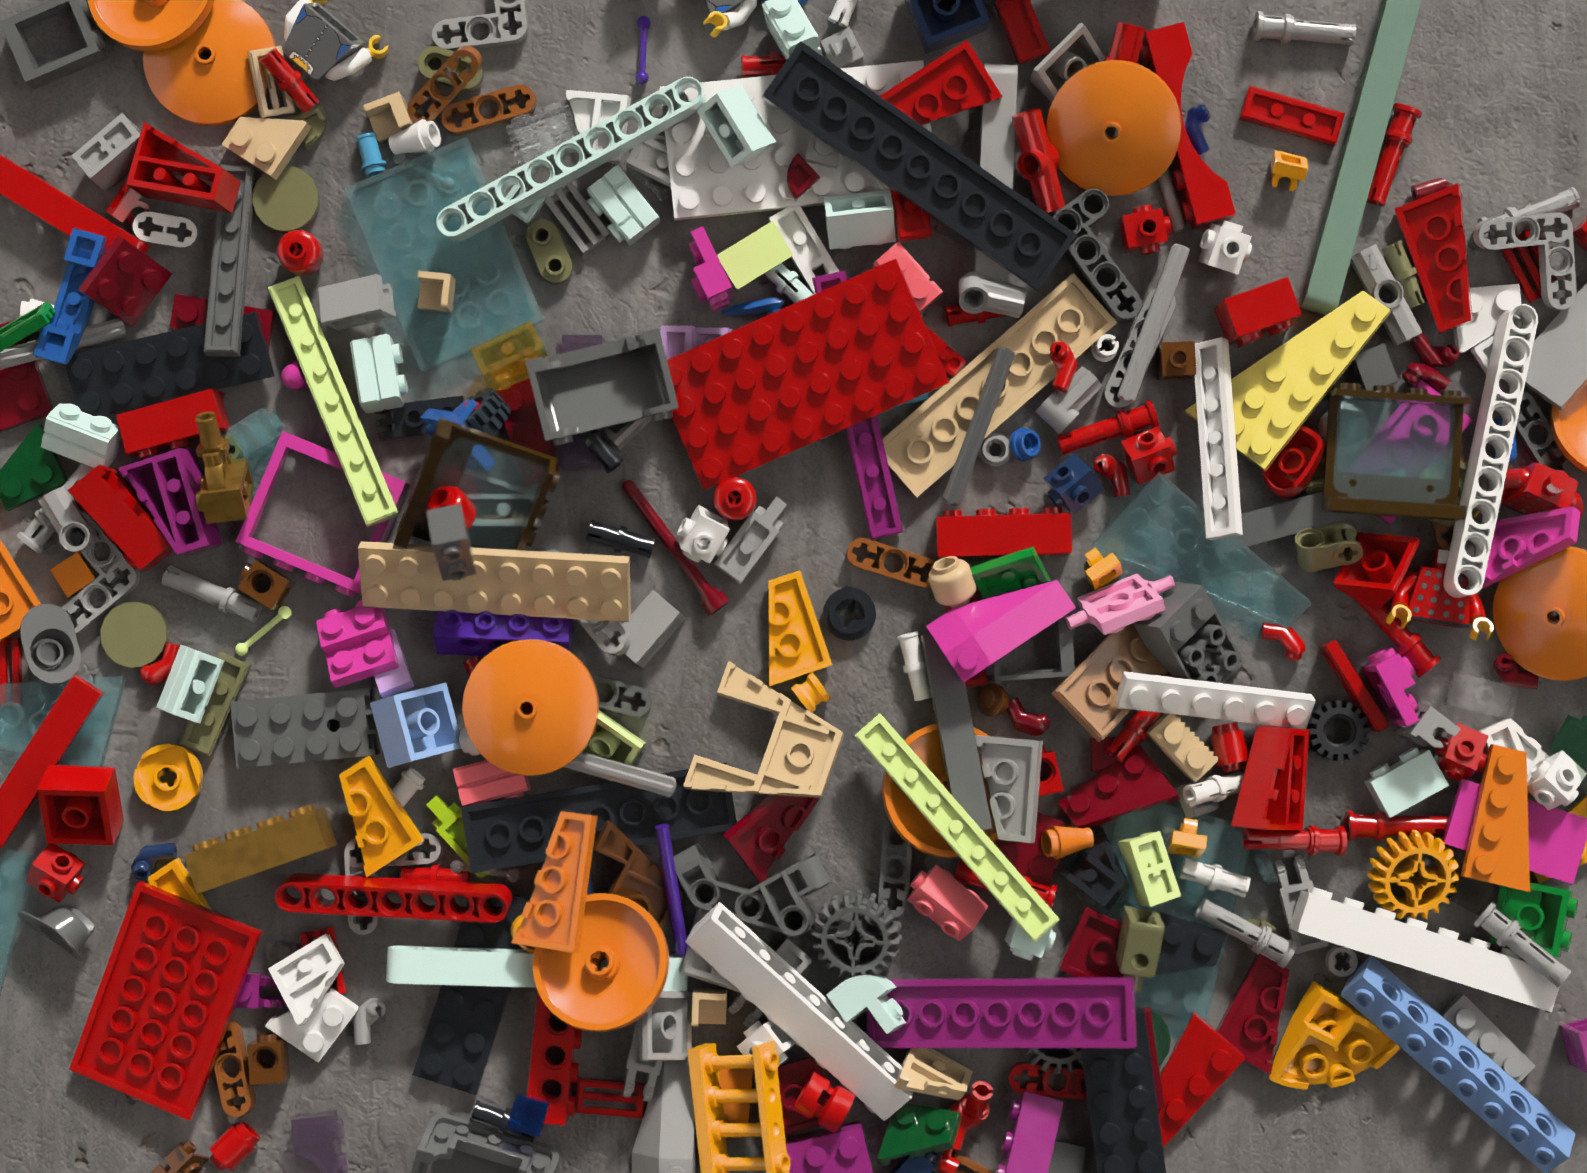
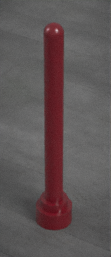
[622,480,730,617]

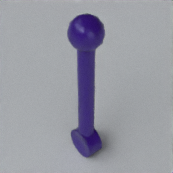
[636,16,651,85]

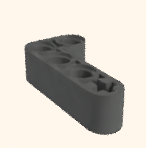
[1053,189,1141,323]

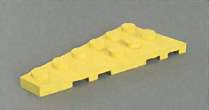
[1185,291,1391,471]

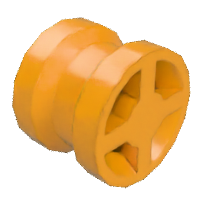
[791,672,832,713]

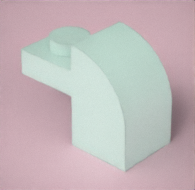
[827,973,906,1034]

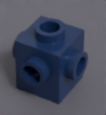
[1043,453,1104,515]

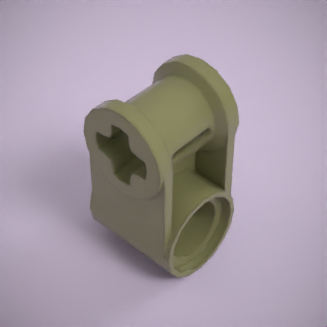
[1295,521,1363,573]

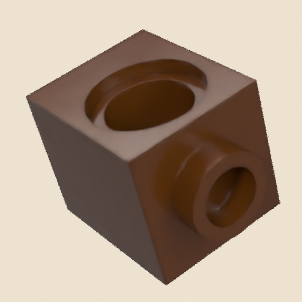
[1156,341,1196,380]
[237,560,295,611]
[247,1033,290,1085]

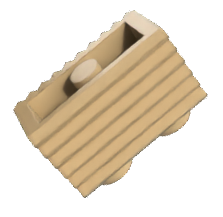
[1146,713,1218,782]

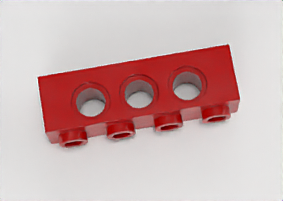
[525,991,583,1126]

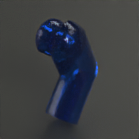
[1185,104,1211,155]

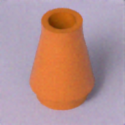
[1041,826,1094,859]

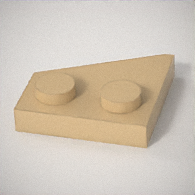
[222,117,312,180]

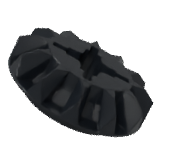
[823,587,876,641]

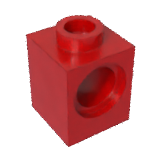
[1039,746,1064,796]

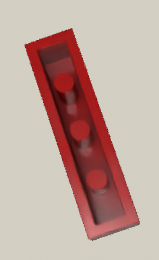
[935,507,1072,559]

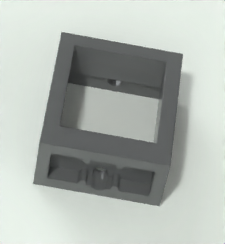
[0,0,107,90]
[985,612,1075,681]

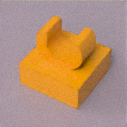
[1271,150,1308,192]
[1084,547,1123,591]
[1166,818,1207,859]

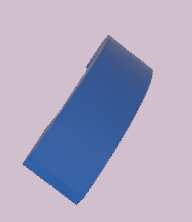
[33,228,107,365]

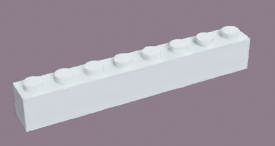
[1289,887,1560,1012]
[685,902,913,1121]

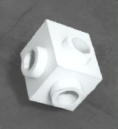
[1198,220,1252,274]
[677,505,730,564]
[1527,750,1587,810]
[737,1021,795,1065]

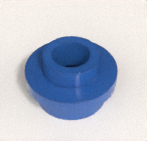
[1010,428,1041,461]

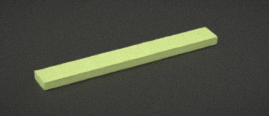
[268,276,399,528]
[855,714,1060,942]

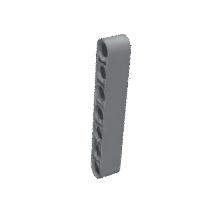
[973,64,1018,291]

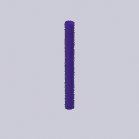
[655,824,688,956]

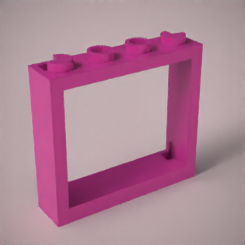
[236,431,411,597]

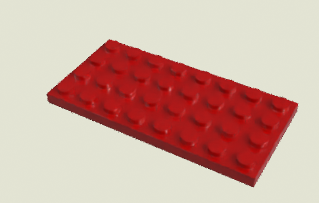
[667,258,950,490]

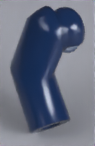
[131,843,177,880]

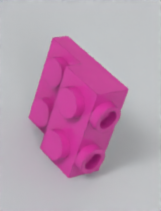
[688,226,734,312]
[316,600,399,688]
[1361,648,1419,727]

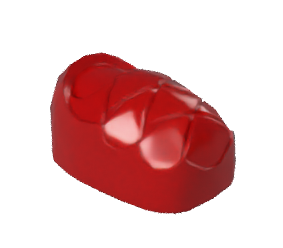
[1260,425,1325,499]

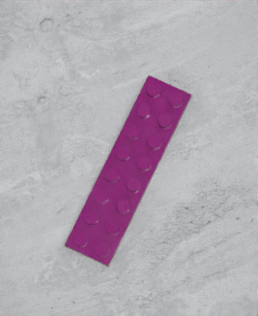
[867,977,1137,1048]

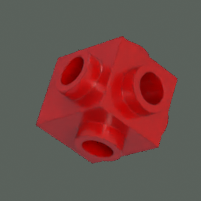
[1119,205,1172,255]
[1121,427,1177,485]
[1435,723,1488,780]
[26,844,85,903]

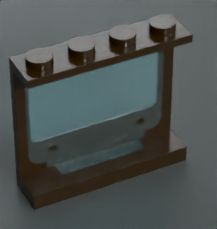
[1321,383,1472,521]
[393,418,560,551]

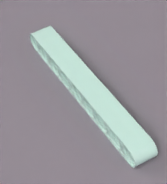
[436,76,706,242]
[386,946,688,991]

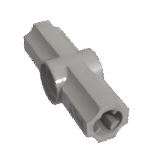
[1350,244,1422,346]

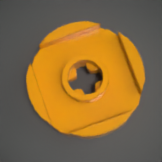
[133,744,203,811]

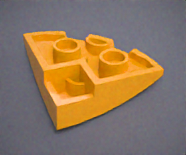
[1269,981,1401,1090]

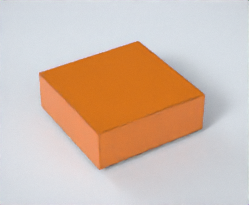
[50,552,97,598]

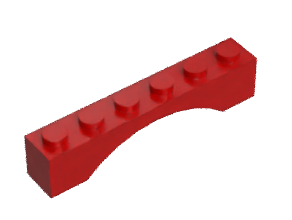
[1139,22,1236,230]

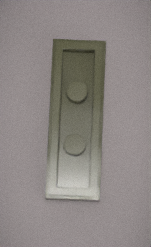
[179,651,252,757]

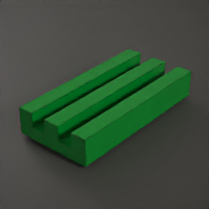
[0,302,56,352]

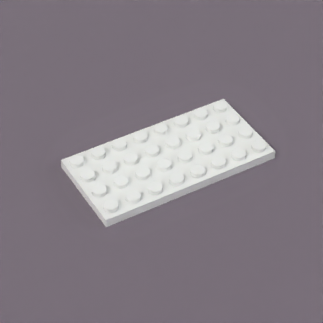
[660,60,932,221]

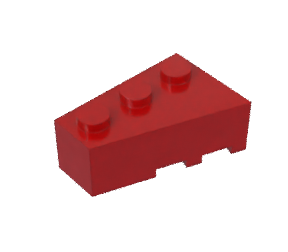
[67,465,174,571]

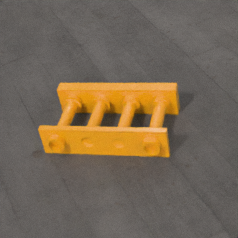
[687,1041,790,1173]

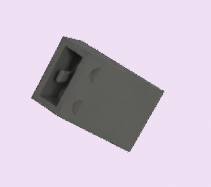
[1133,581,1245,684]

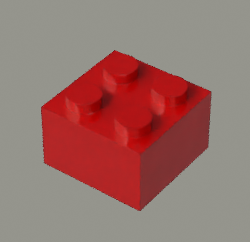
[1214,276,1302,348]
[37,765,124,846]

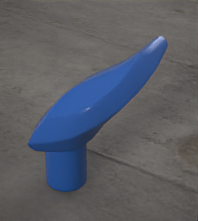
[722,297,784,316]

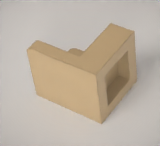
[362,92,414,142]
[417,271,456,313]
[691,988,728,1027]

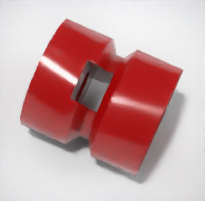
[793,1072,855,1134]

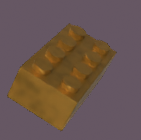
[184,804,338,894]

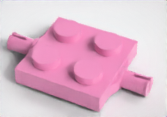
[1065,573,1176,635]

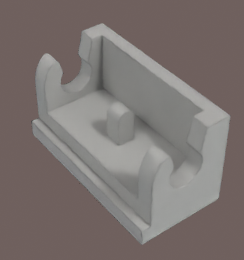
[72,113,141,191]
[318,274,396,330]
[610,590,686,668]
[1396,706,1461,748]

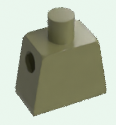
[1116,906,1165,992]

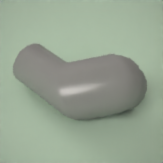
[353,998,386,1045]

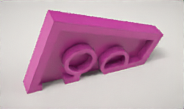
[1482,506,1580,588]

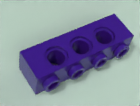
[433,610,573,656]

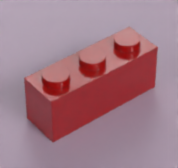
[116,389,231,460]

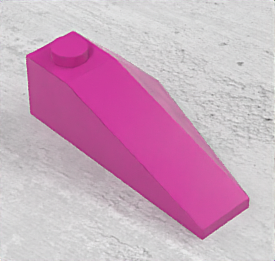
[926,580,1076,682]

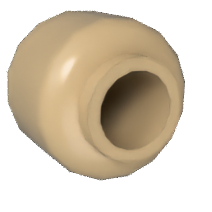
[928,556,976,608]

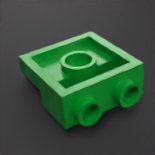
[1490,882,1578,958]

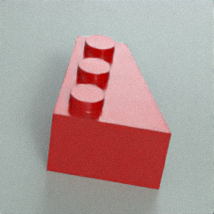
[126,122,241,213]
[1231,726,1309,830]

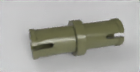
[1381,240,1427,309]

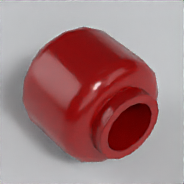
[277,230,324,276]
[713,477,757,522]
[425,486,477,530]

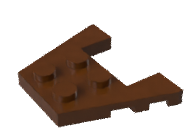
[593,820,683,931]

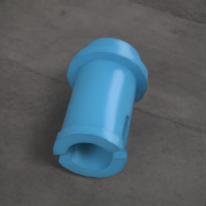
[355,133,387,178]

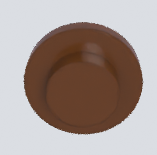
[977,683,1009,717]

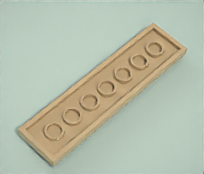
[883,273,1117,498]
[358,541,631,622]

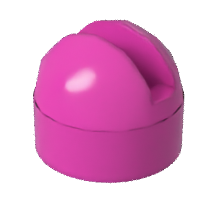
[281,361,308,390]

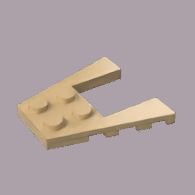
[683,661,844,798]

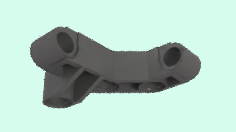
[674,843,832,936]

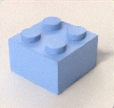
[370,683,461,768]

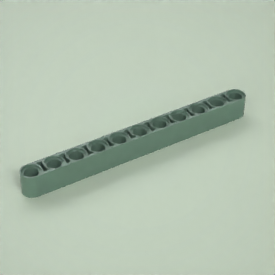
[1299,0,1422,315]

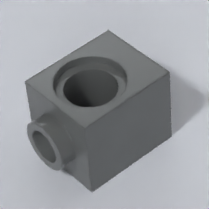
[1349,344,1399,391]

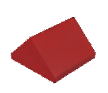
[1333,532,1420,612]

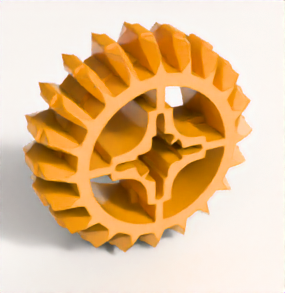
[1367,830,1460,919]

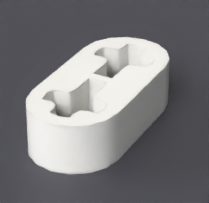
[133,212,197,247]

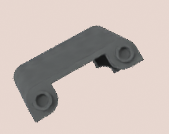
[525,328,679,446]
[411,1114,559,1173]

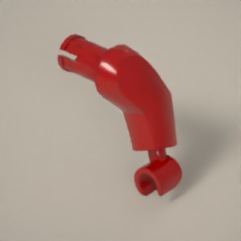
[938,1081,993,1173]

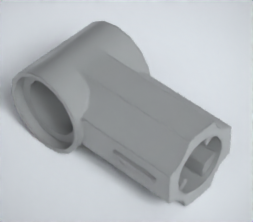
[958,272,1026,318]
[1035,366,1103,434]
[38,486,96,552]

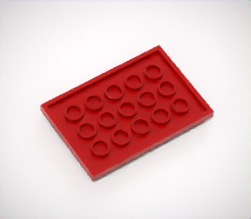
[69,881,263,1121]

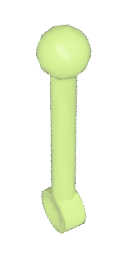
[235,606,292,656]

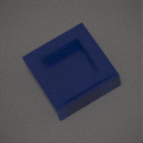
[507,1093,550,1137]

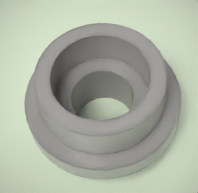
[979,433,1012,467]

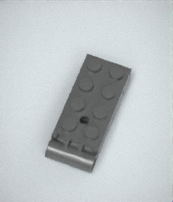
[230,688,397,769]

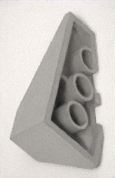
[632,1060,699,1173]

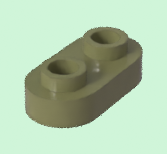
[418,46,484,92]
[526,219,573,285]

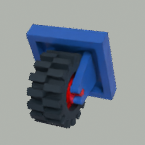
[420,388,511,470]

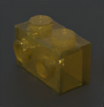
[470,321,548,391]

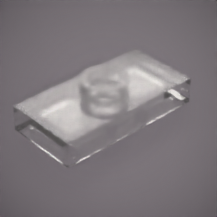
[1444,672,1520,720]

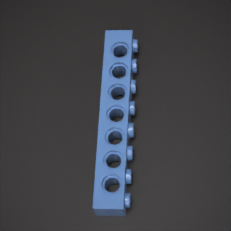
[1341,955,1576,1173]

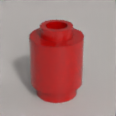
[1210,722,1248,772]
[209,1120,260,1171]

